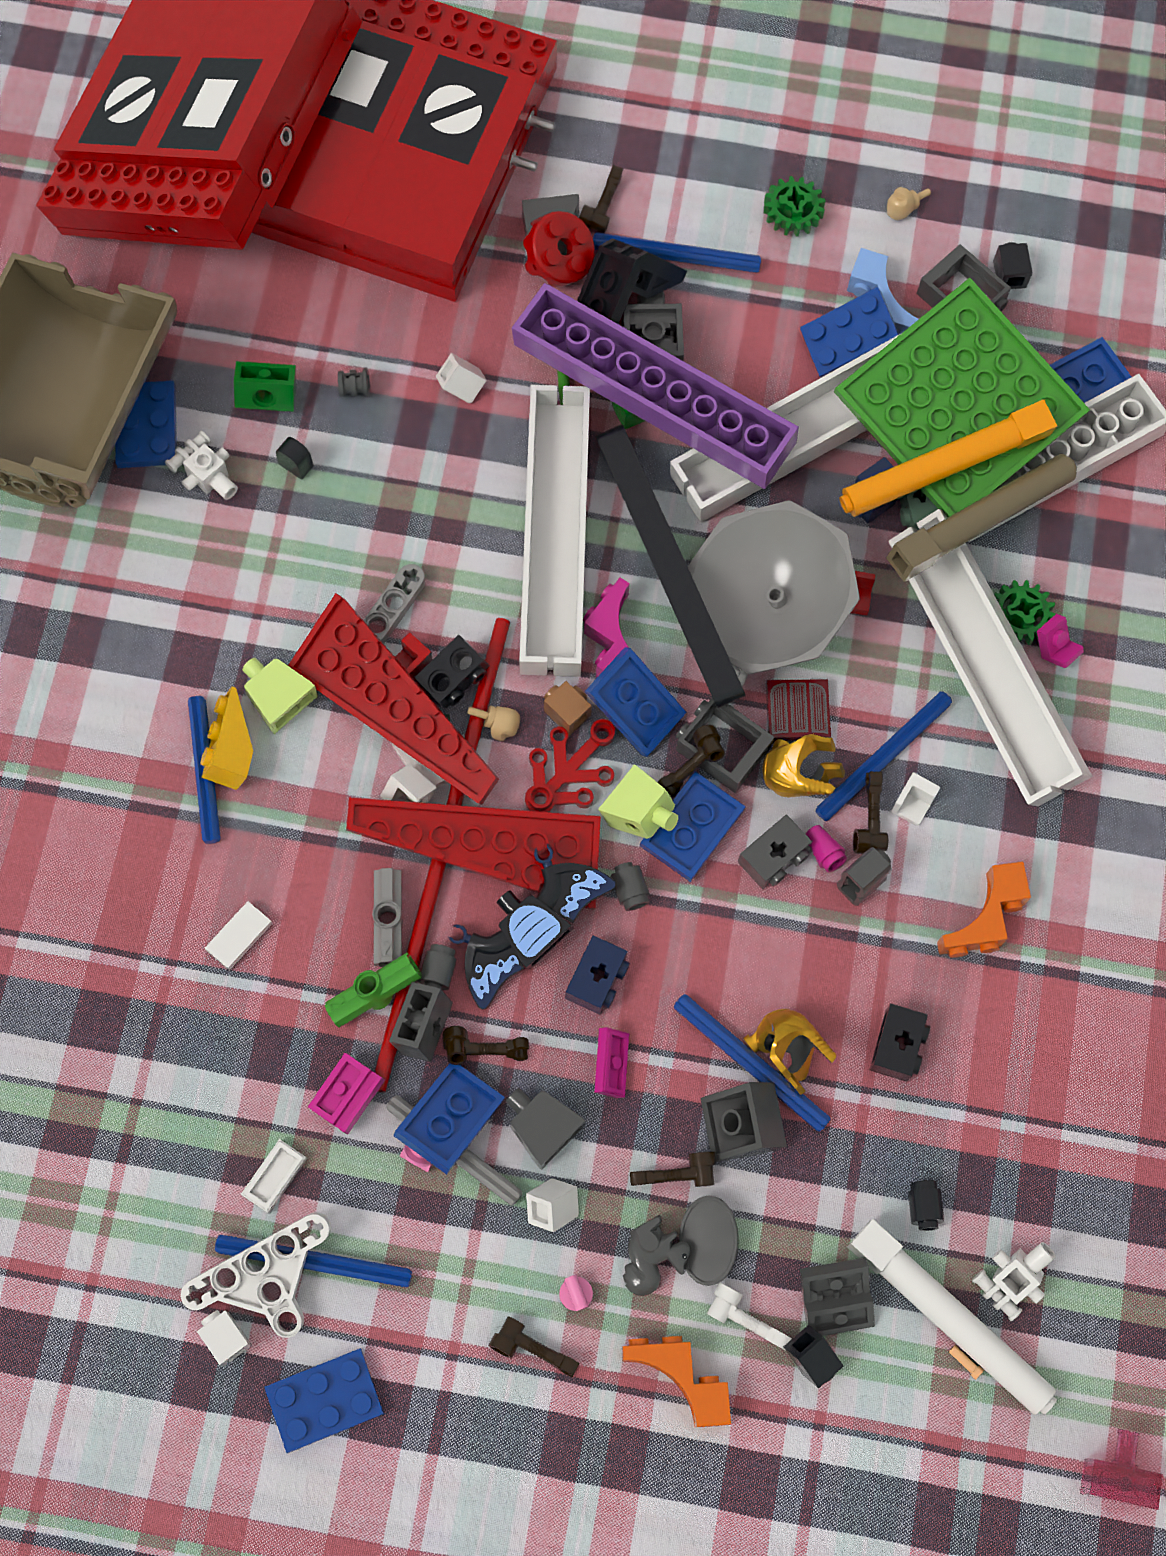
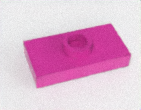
[594,1027,629,1098]

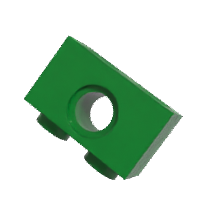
[234,361,296,412]

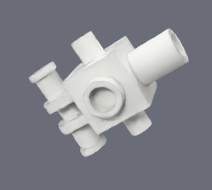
[165,431,238,500]
[972,1242,1056,1321]

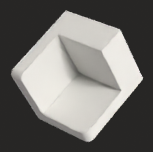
[436,353,487,403]
[380,764,437,803]
[891,772,940,826]
[526,1179,579,1232]

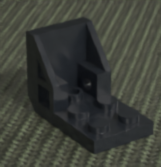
[577,238,687,324]

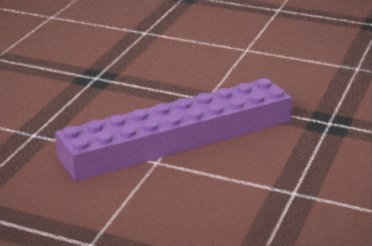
[512,283,799,489]

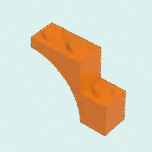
[937,861,1031,958]
[621,1336,731,1428]

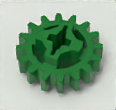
[763,176,825,237]
[994,580,1056,645]

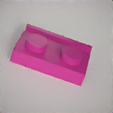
[308,1053,385,1135]

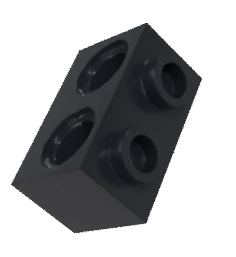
[415,634,490,708]

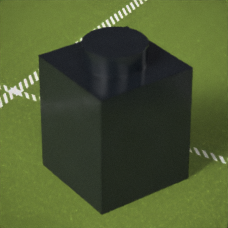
[993,242,1033,289]
[783,1325,844,1389]

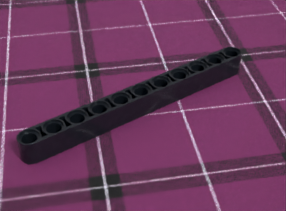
[595,424,746,709]

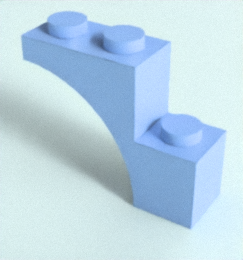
[847,248,919,334]

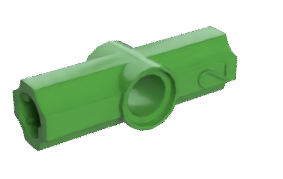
[324,953,422,1028]

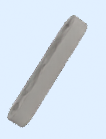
[364,564,425,644]

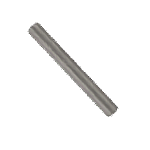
[386,1095,522,1206]

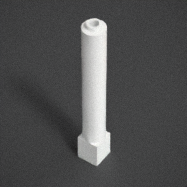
[847,1219,1057,1415]

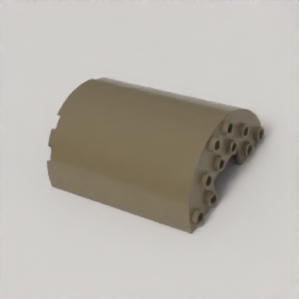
[0,252,177,508]

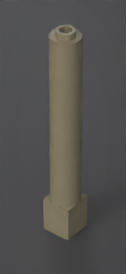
[886,454,1077,582]

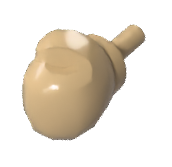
[887,187,931,220]
[467,706,520,741]

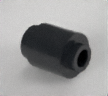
[908,1180,944,1231]

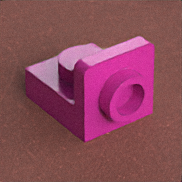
[1037,614,1084,668]

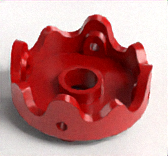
[523,211,595,287]

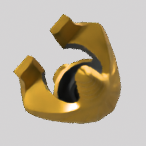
[762,734,845,798]
[743,1009,836,1095]

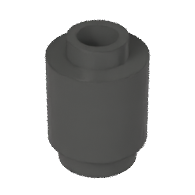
[610,862,650,911]
[418,944,457,990]

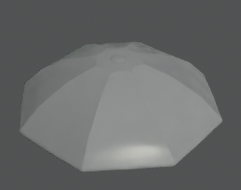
[688,500,860,675]

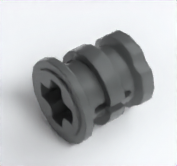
[338,367,370,397]

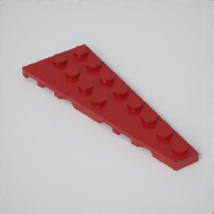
[288,593,499,805]
[346,797,601,910]

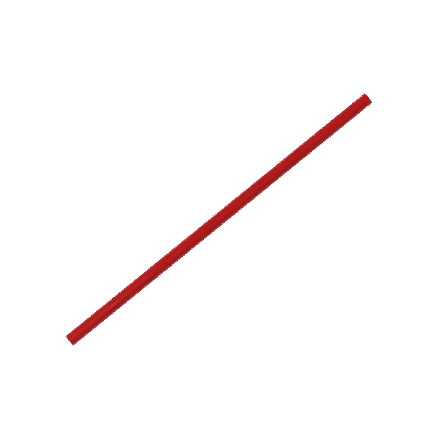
[375,618,510,1093]

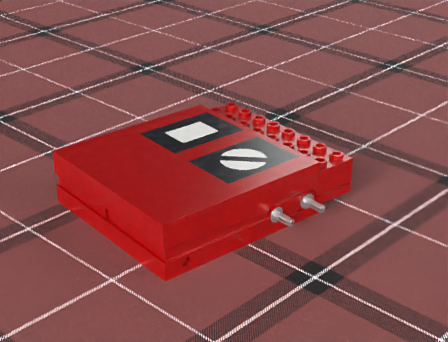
[36,0,362,250]
[251,0,557,302]

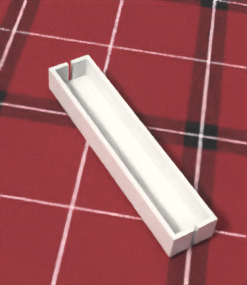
[670,333,902,523]
[519,385,590,677]
[888,509,1093,807]

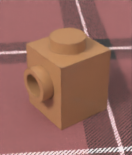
[544,681,592,736]

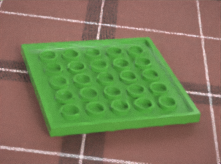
[834,278,1090,517]

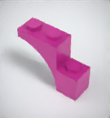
[583,577,644,677]

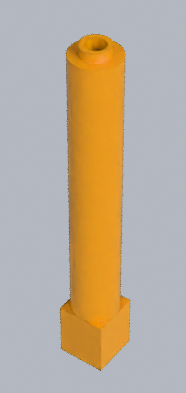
[839,399,1057,517]

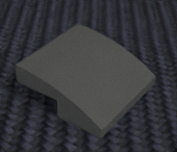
[799,1258,875,1336]

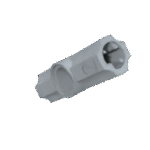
[372,868,403,967]

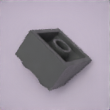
[700,1082,787,1162]

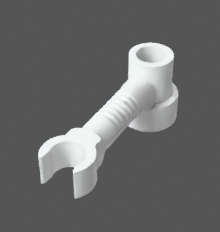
[707,1282,792,1351]

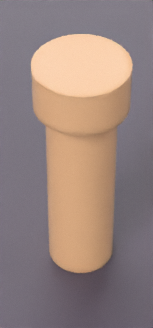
[949,1345,984,1380]

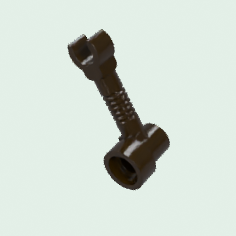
[579,165,624,233]
[657,725,725,797]
[853,771,889,854]
[442,1026,529,1065]
[630,1151,716,1187]
[488,1316,579,1377]

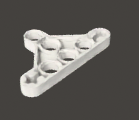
[180,1212,331,1338]

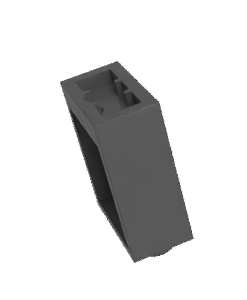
[916,244,1011,312]
[676,698,775,793]

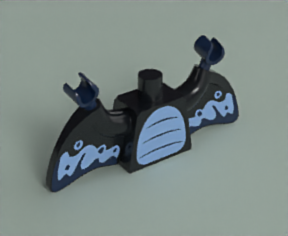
[448,843,617,1010]

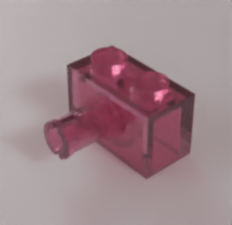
[1080,1429,1163,1510]

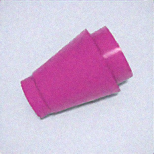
[805,825,847,872]

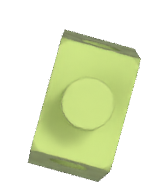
[242,658,318,734]
[598,765,678,839]

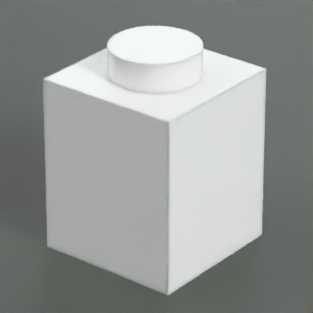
[197,1310,252,1367]

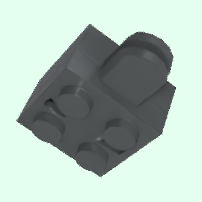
[622,291,684,361]

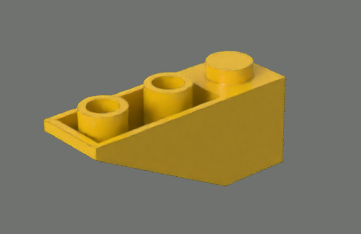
[200,686,253,790]

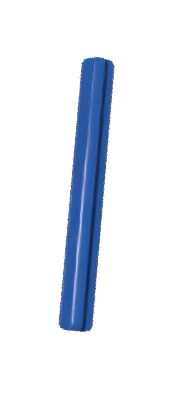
[188,696,221,844]

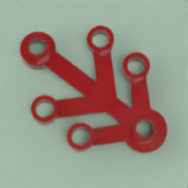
[525,719,615,812]

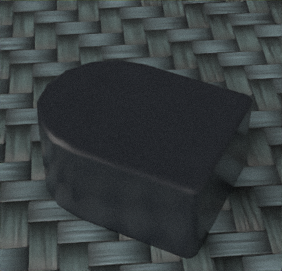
[276,437,314,480]

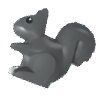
[623,1215,690,1296]

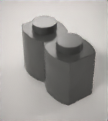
[837,847,892,906]

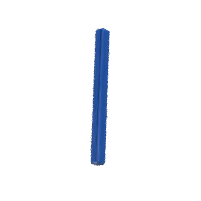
[593,232,761,273]
[815,691,952,821]
[674,994,830,1132]
[215,1235,412,1287]

